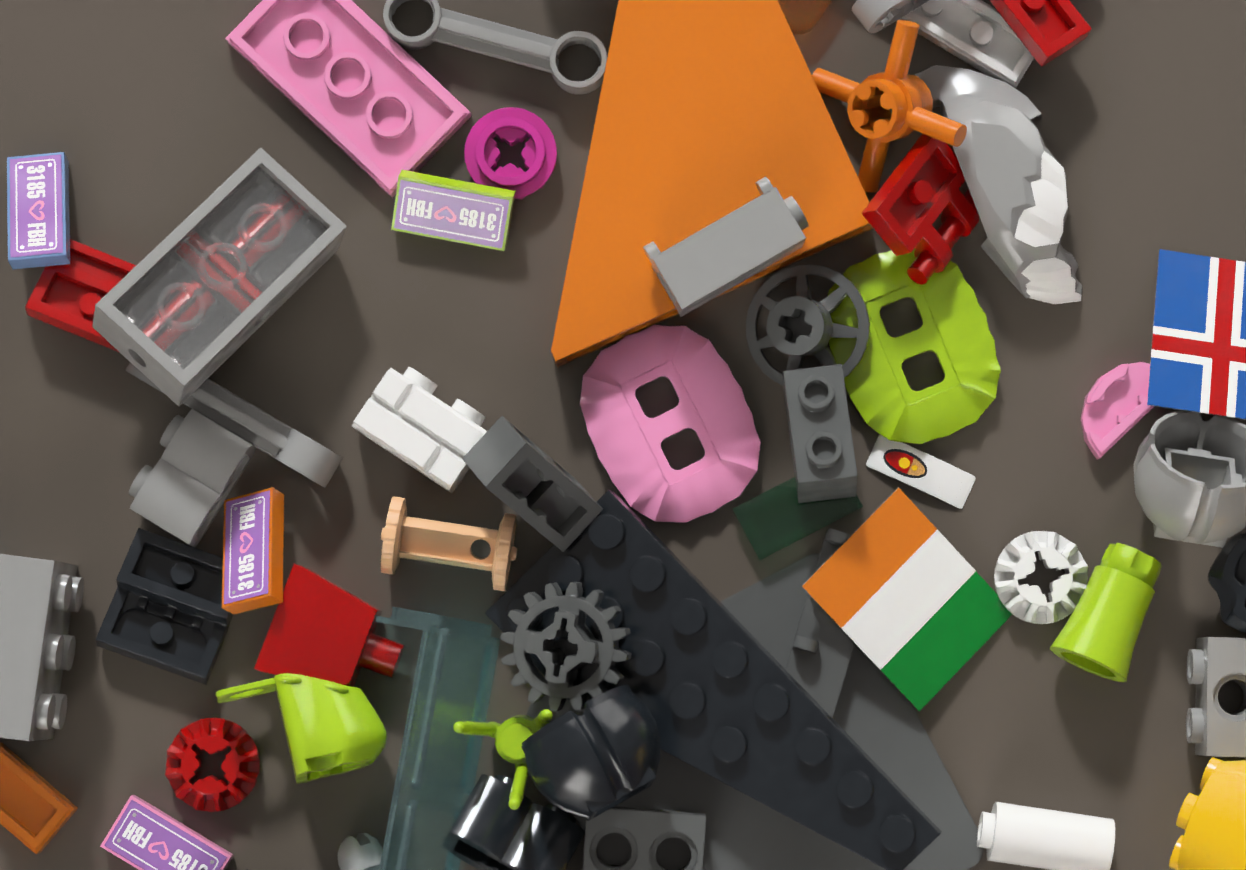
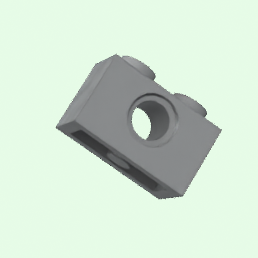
[1186,637,1246,757]

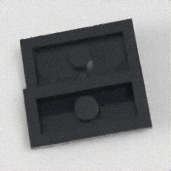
[95,528,233,685]

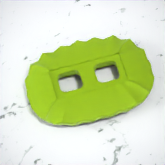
[828,248,1001,444]

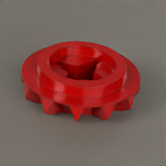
[165,718,260,812]

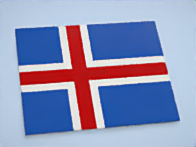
[1147,249,1246,419]

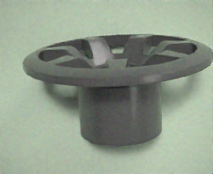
[746,264,870,386]

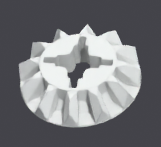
[994,531,1088,624]

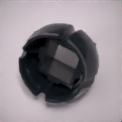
[521,684,660,821]

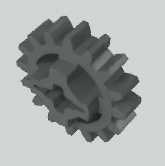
[500,582,632,711]

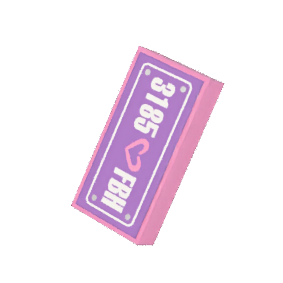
[100,795,234,870]

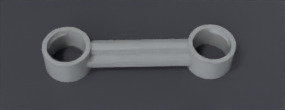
[383,0,607,95]
[125,362,343,488]

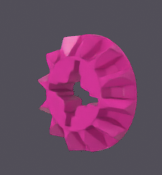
[464,107,557,200]

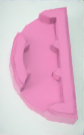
[1081,362,1155,460]

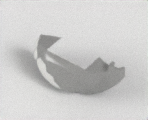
[915,65,1082,304]

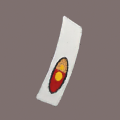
[866,434,976,509]

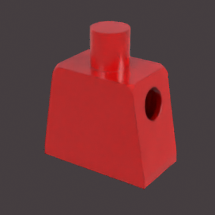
[254,563,405,687]

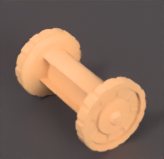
[381,496,517,592]

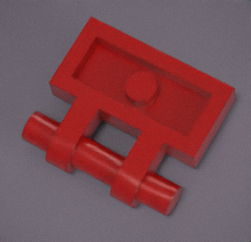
[861,134,979,285]

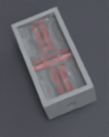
[92,147,347,406]

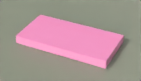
[225,0,471,198]

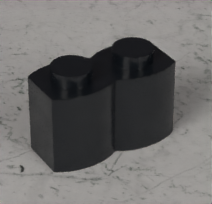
[442,774,585,870]

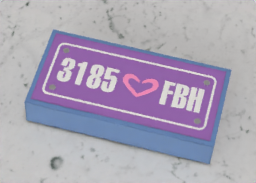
[7,152,70,270]

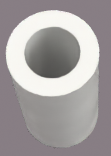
[977,802,1115,870]

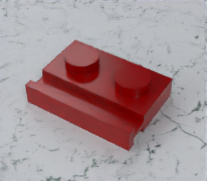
[25,239,137,352]

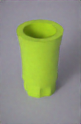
[1050,543,1162,682]

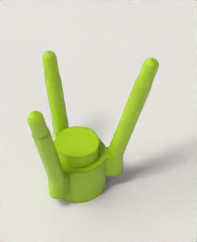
[453,709,553,810]

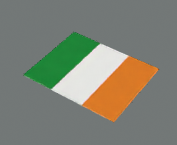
[802,487,1012,711]

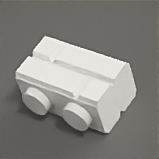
[352,367,487,493]

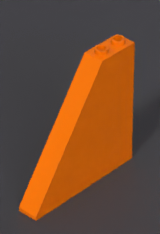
[551,0,873,367]

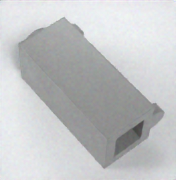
[643,176,809,317]

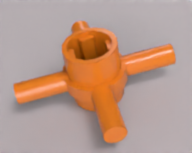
[812,19,967,193]

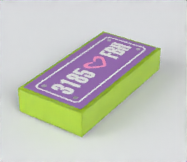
[391,170,515,251]

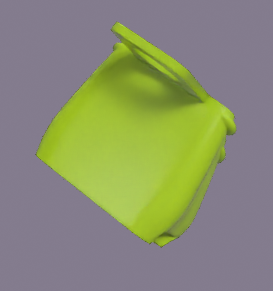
[215,673,387,784]

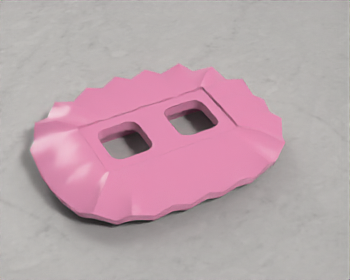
[580,325,761,523]

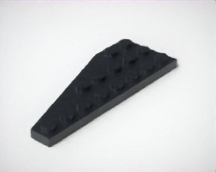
[485,490,942,870]

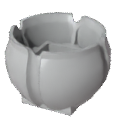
[1133,410,1246,548]

